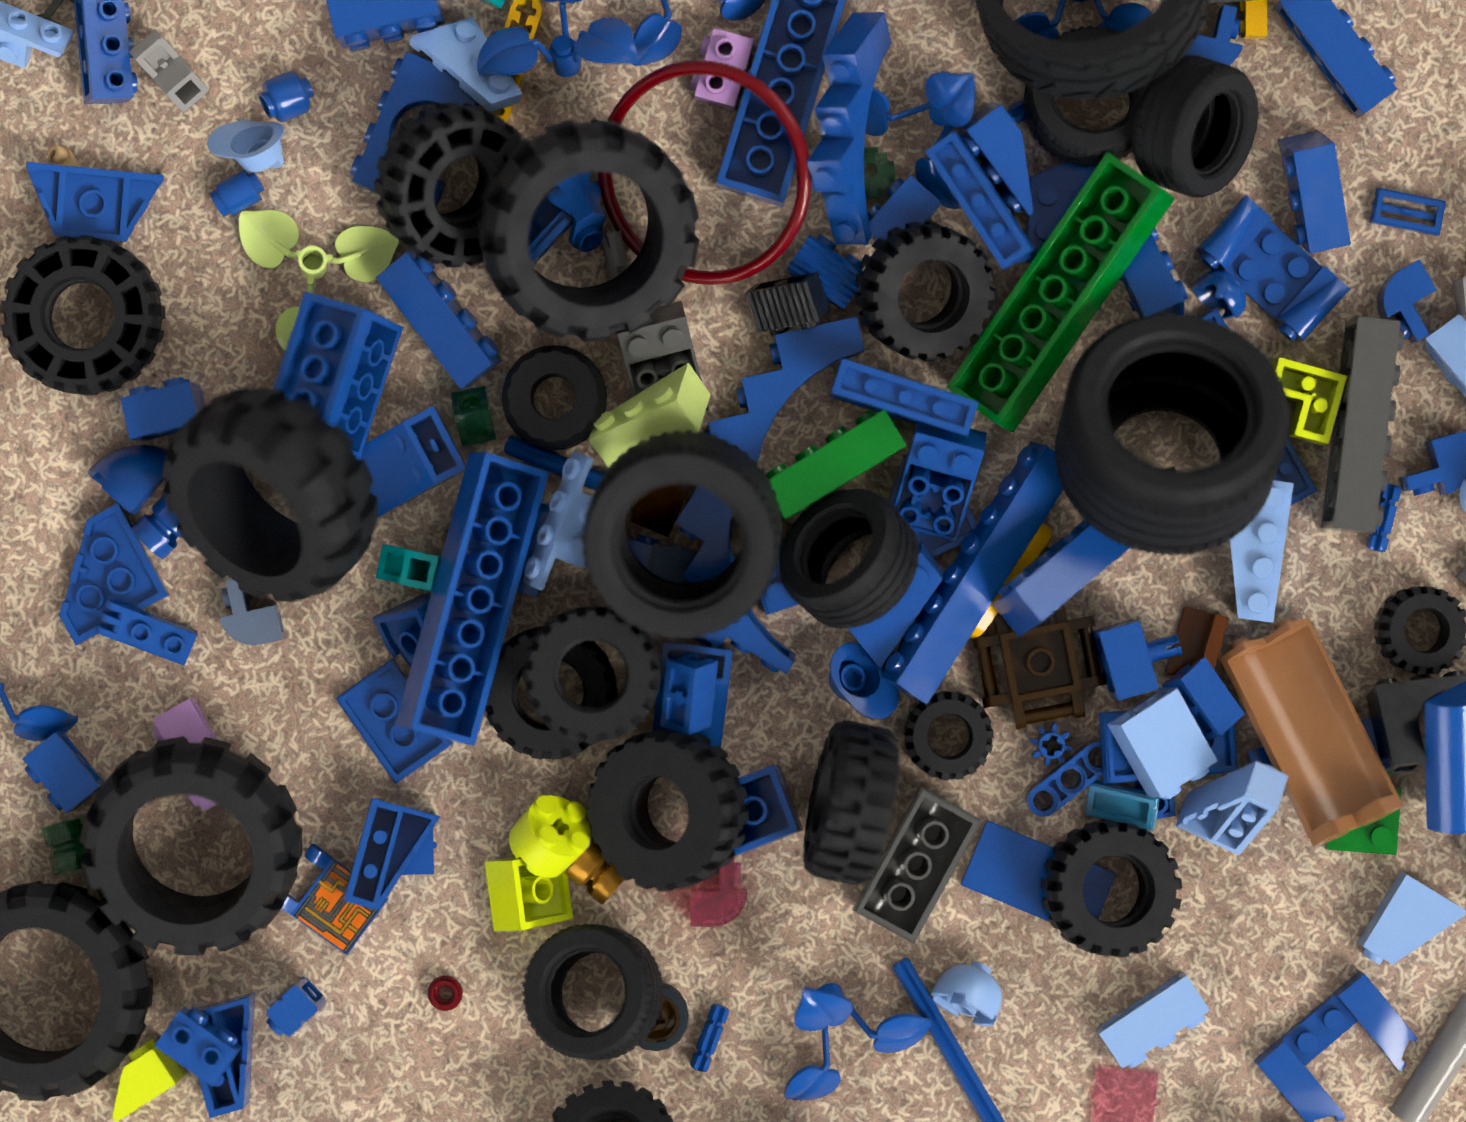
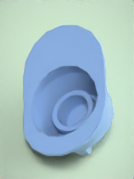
[207,120,284,173]

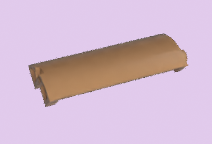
[1219,617,1404,847]

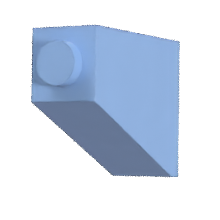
[1357,872,1466,965]

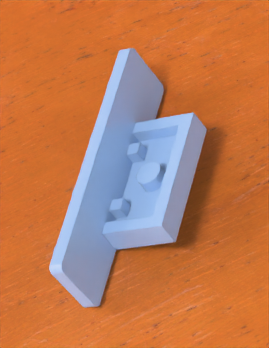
[0,1,73,69]
[523,451,593,591]

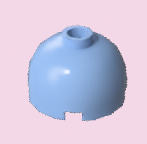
[931,961,1003,1027]

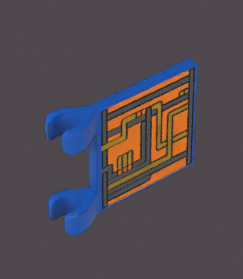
[281,844,388,955]

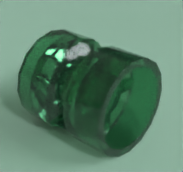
[41,816,85,875]

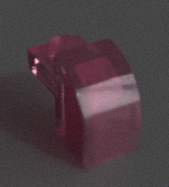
[690,859,747,927]

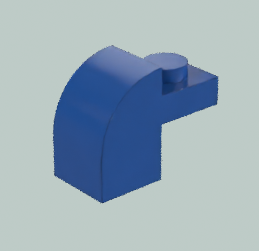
[1183,5,1243,66]
[1377,259,1437,343]
[1399,431,1466,496]

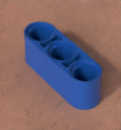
[1025,740,1103,817]

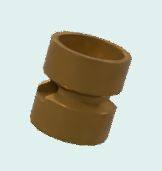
[564,840,625,905]

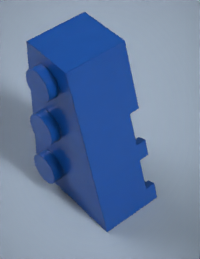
[1278,130,1351,254]
[1119,228,1188,318]
[848,542,943,668]
[343,798,441,910]
[197,992,255,1118]

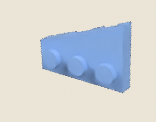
[409,17,522,112]

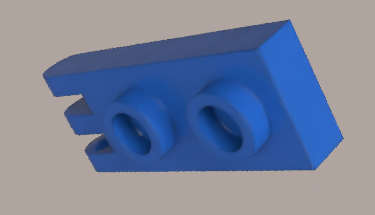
[95,599,198,666]

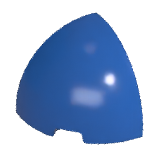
[87,445,168,514]

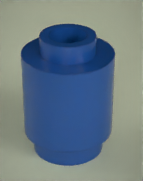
[210,169,265,217]

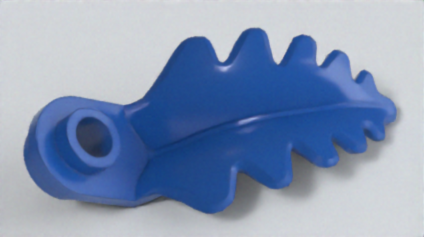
[548,172,606,252]

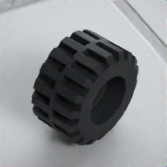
[1374,586,1466,675]
[904,691,994,781]

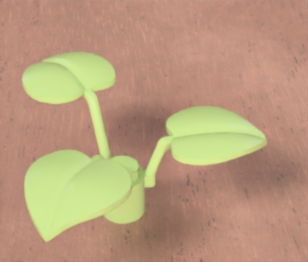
[239,210,399,352]

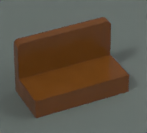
[1166,607,1229,675]

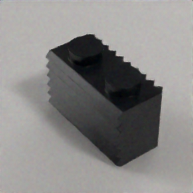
[745,272,830,335]

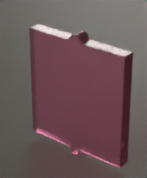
[1091,1067,1159,1122]

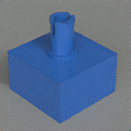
[1093,619,1182,701]

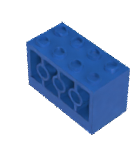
[273,292,403,459]

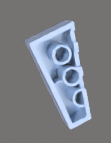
[1230,481,1294,623]

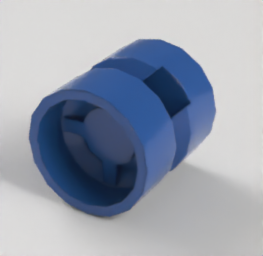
[131,495,183,560]

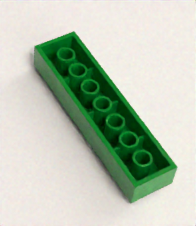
[946,152,1175,433]

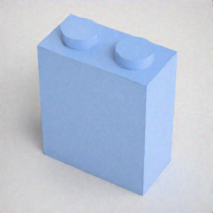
[1107,688,1218,800]

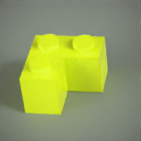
[1271,357,1347,446]

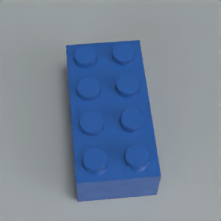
[992,520,1131,637]

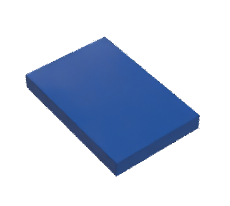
[335,658,453,784]

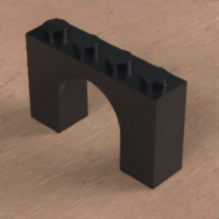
[1366,670,1466,775]

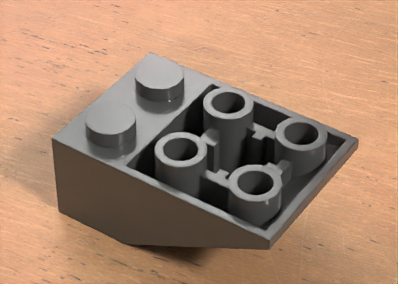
[617,301,709,411]

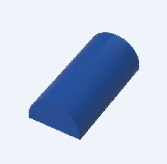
[1425,681,1466,834]

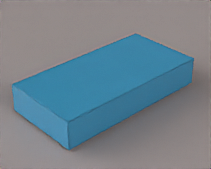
[1085,780,1160,831]

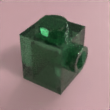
[451,386,496,446]

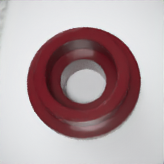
[428,975,463,1011]

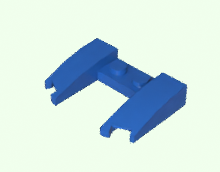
[1254,971,1417,1122]

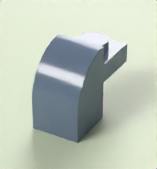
[219,579,286,645]

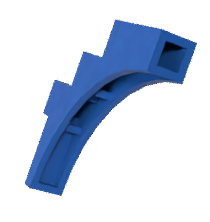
[807,12,892,245]
[703,316,865,463]
[675,486,796,674]

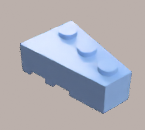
[1425,314,1466,405]
[1176,761,1289,855]

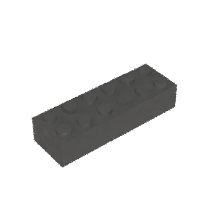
[1321,316,1405,533]

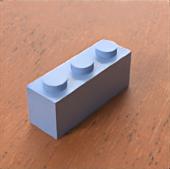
[1096,971,1210,1069]

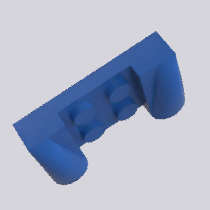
[1196,195,1350,343]

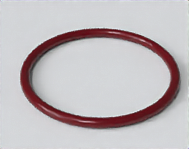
[598,60,811,285]

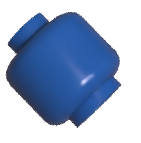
[259,71,314,123]

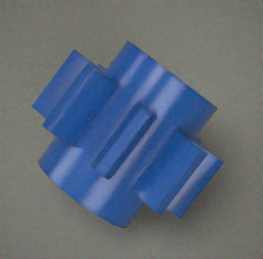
[1028,722,1073,767]

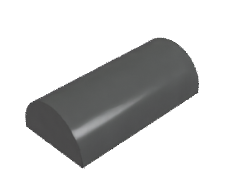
[852,786,982,943]

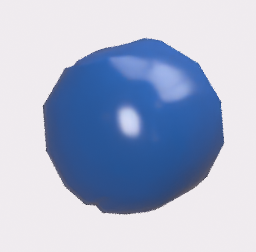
[1193,270,1246,319]

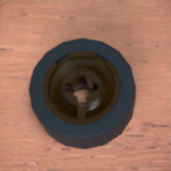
[639,983,689,1051]

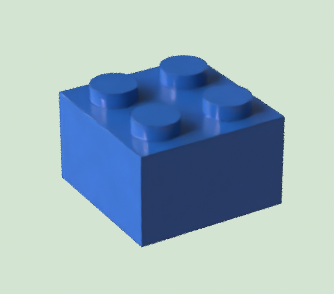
[120,377,205,442]
[733,765,804,856]

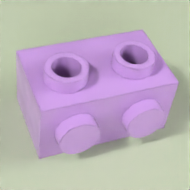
[690,28,754,111]

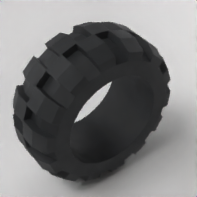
[478,118,700,342]
[162,387,378,601]
[80,736,302,956]
[0,881,153,1101]

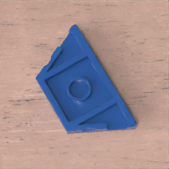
[26,162,164,242]
[1027,162,1097,253]

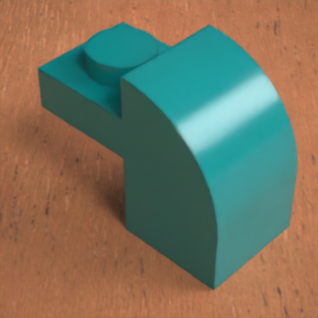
[376,544,441,591]

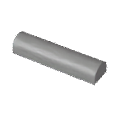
[1389,993,1466,1122]

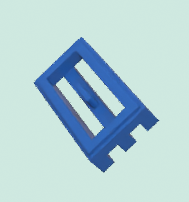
[1369,188,1446,236]

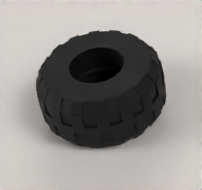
[502,345,607,451]

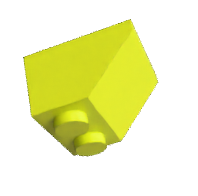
[485,856,573,931]
[112,1038,187,1122]

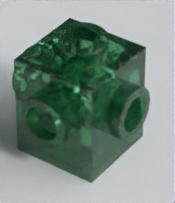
[864,147,895,199]

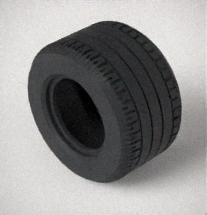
[1055,314,1290,555]

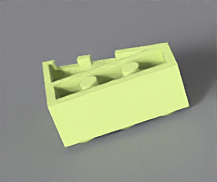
[588,363,711,468]

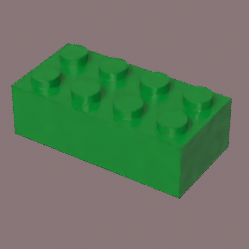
[765,408,907,522]

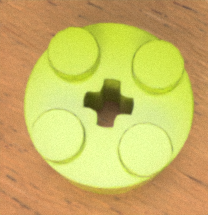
[509,795,591,878]

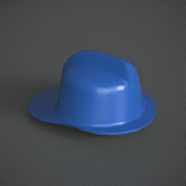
[828,643,899,719]

